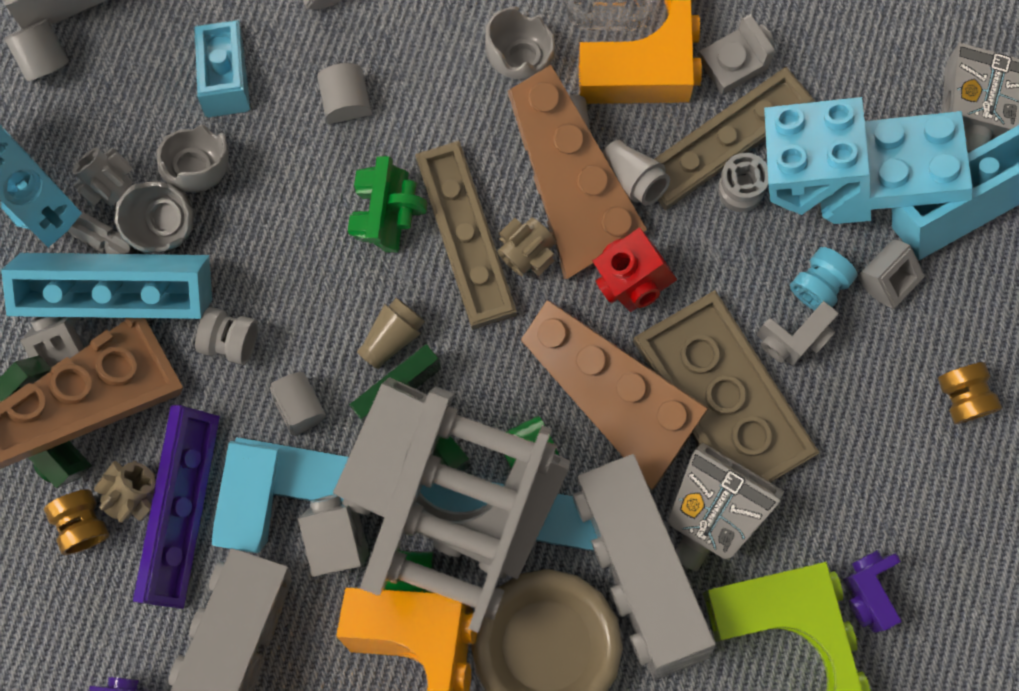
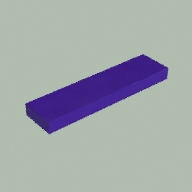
[133,405,220,609]

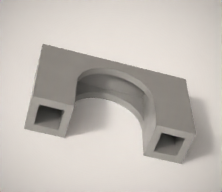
[333,377,570,579]

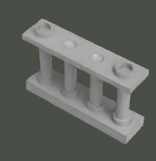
[360,387,557,632]

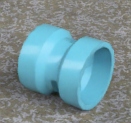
[790,247,858,311]

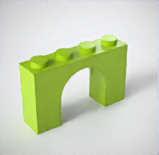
[703,562,871,691]

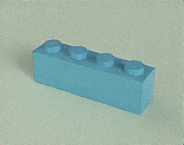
[892,125,1019,260]
[1,253,212,319]

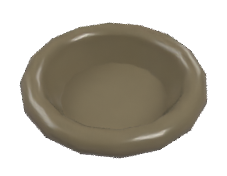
[471,569,623,691]

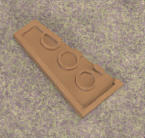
[508,65,647,279]
[521,300,709,490]
[0,318,183,469]

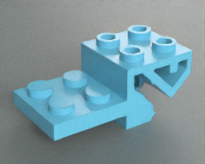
[764,97,973,224]

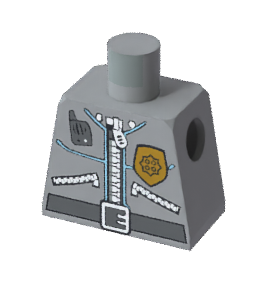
[942,42,1019,153]
[667,442,784,571]

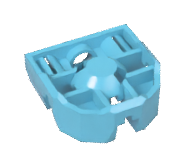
[0,125,82,248]

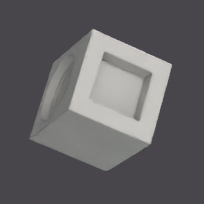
[298,494,369,577]

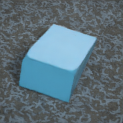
[194,20,250,117]
[212,441,279,553]

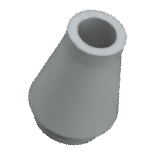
[603,140,670,205]

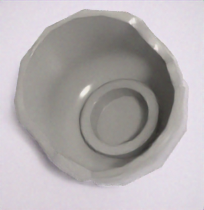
[485,6,555,80]
[156,124,229,193]
[114,181,194,253]

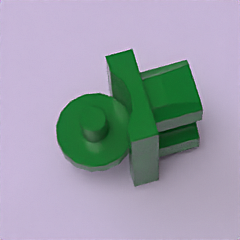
[348,156,428,252]

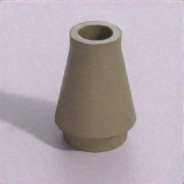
[357,297,425,370]

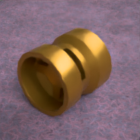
[938,362,1003,424]
[44,489,109,555]

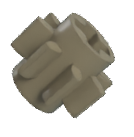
[497,218,556,276]
[94,460,156,523]

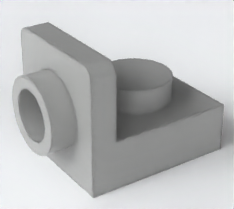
[698,14,775,95]
[20,317,85,372]

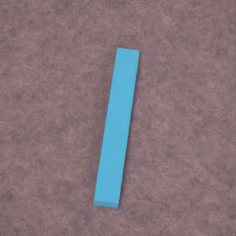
[235,437,598,552]

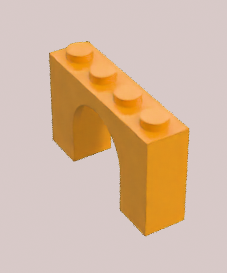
[579,0,702,104]
[336,588,477,691]

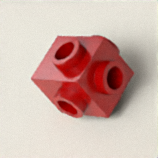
[592,227,678,313]

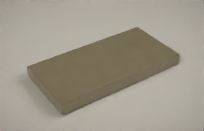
[633,290,820,483]

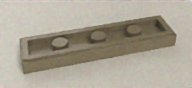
[654,67,815,211]
[415,141,517,330]

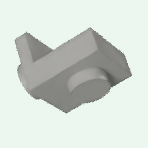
[757,301,839,366]

